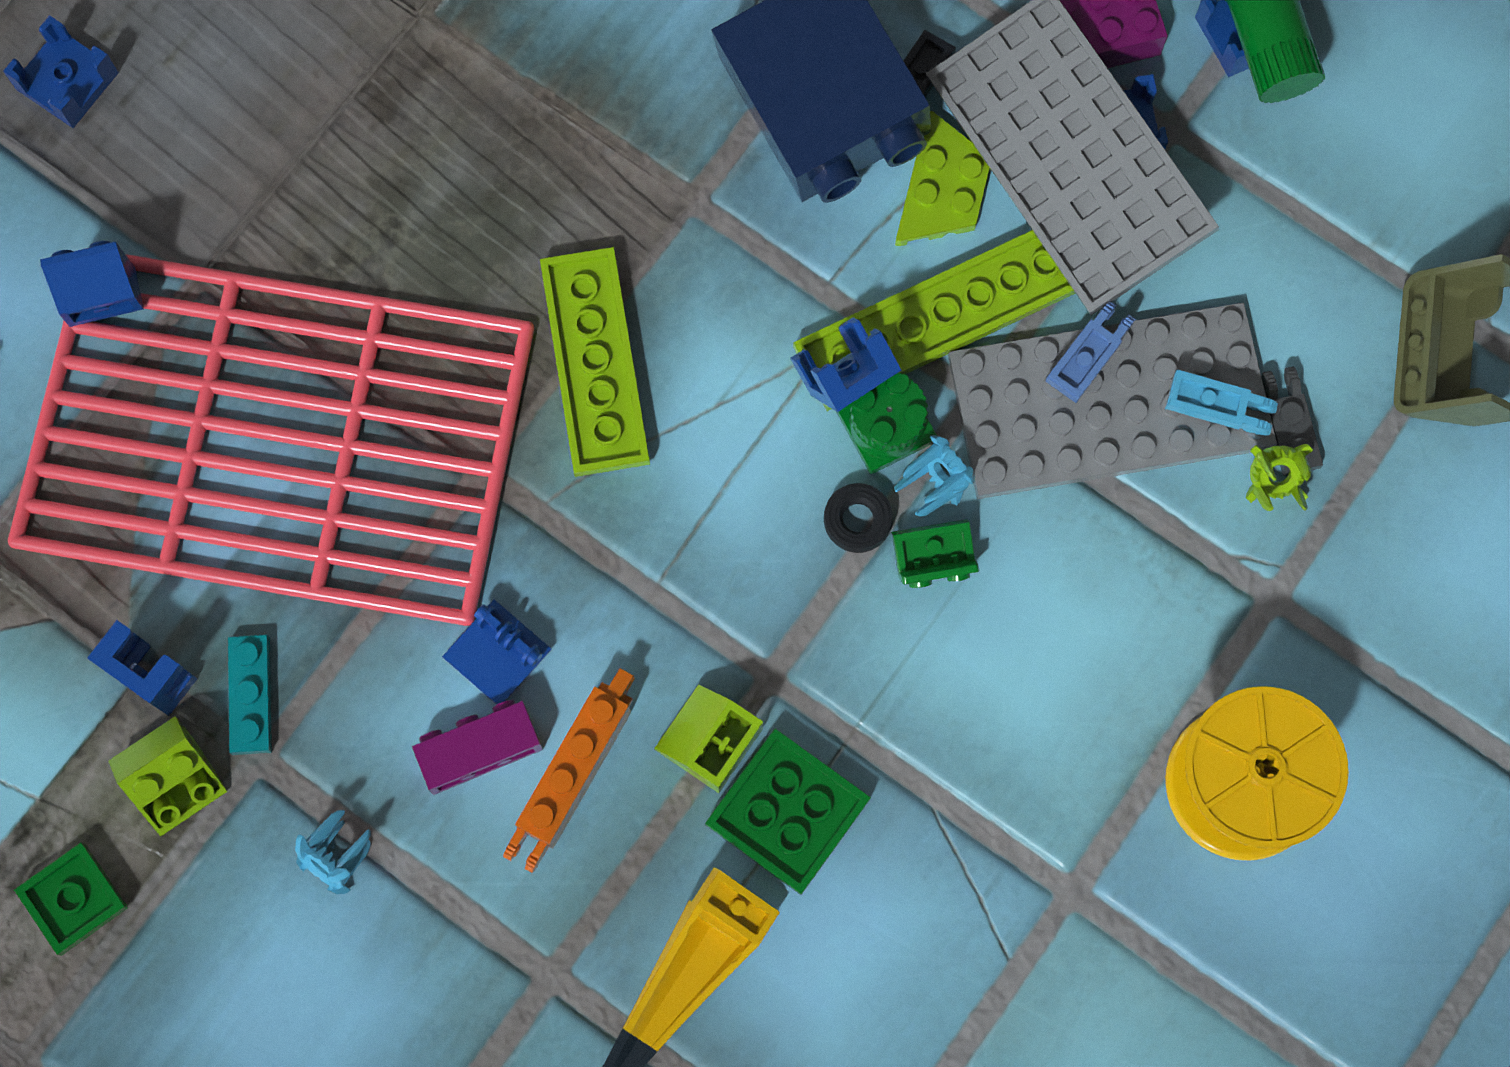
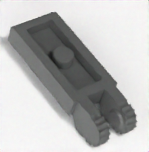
[1261,366,1323,476]

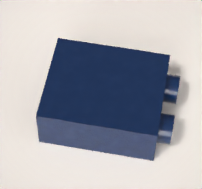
[711,0,931,203]

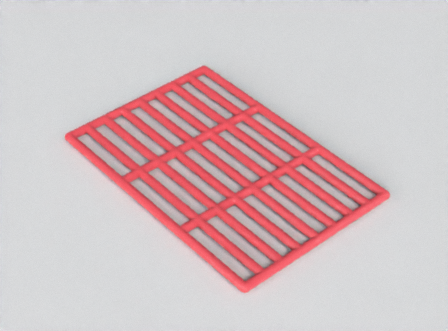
[8,248,535,626]

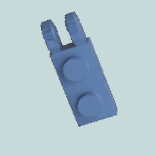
[1045,301,1136,403]

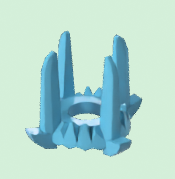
[894,435,975,517]
[295,810,371,894]

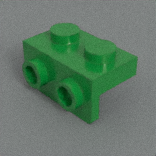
[891,519,979,588]

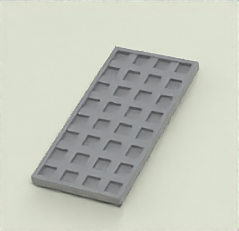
[926,0,1219,315]
[948,303,1277,499]

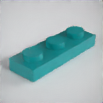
[228,635,272,755]

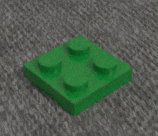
[14,842,128,956]

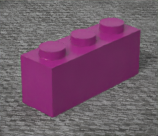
[412,699,543,795]

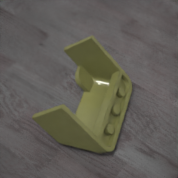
[1394,254,1510,426]

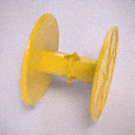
[1165,686,1349,861]

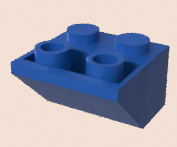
[40,241,144,327]

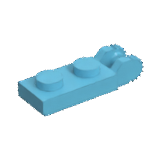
[1165,370,1278,436]

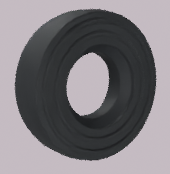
[824,483,893,553]

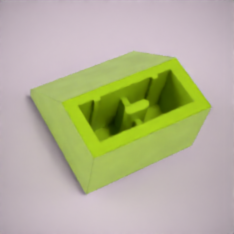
[654,684,763,793]
[108,716,228,836]

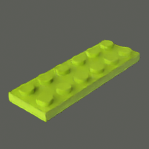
[540,247,650,477]

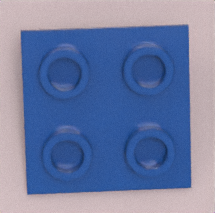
[442,599,552,705]

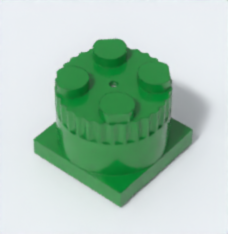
[836,373,937,475]

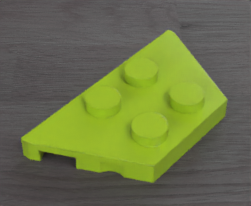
[895,111,989,246]

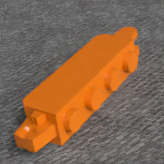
[503,668,635,873]

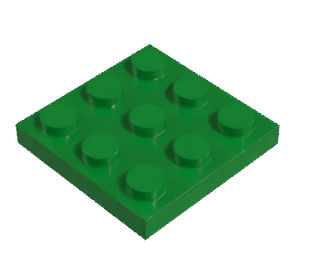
[705,728,871,895]

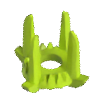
[1245,444,1313,511]

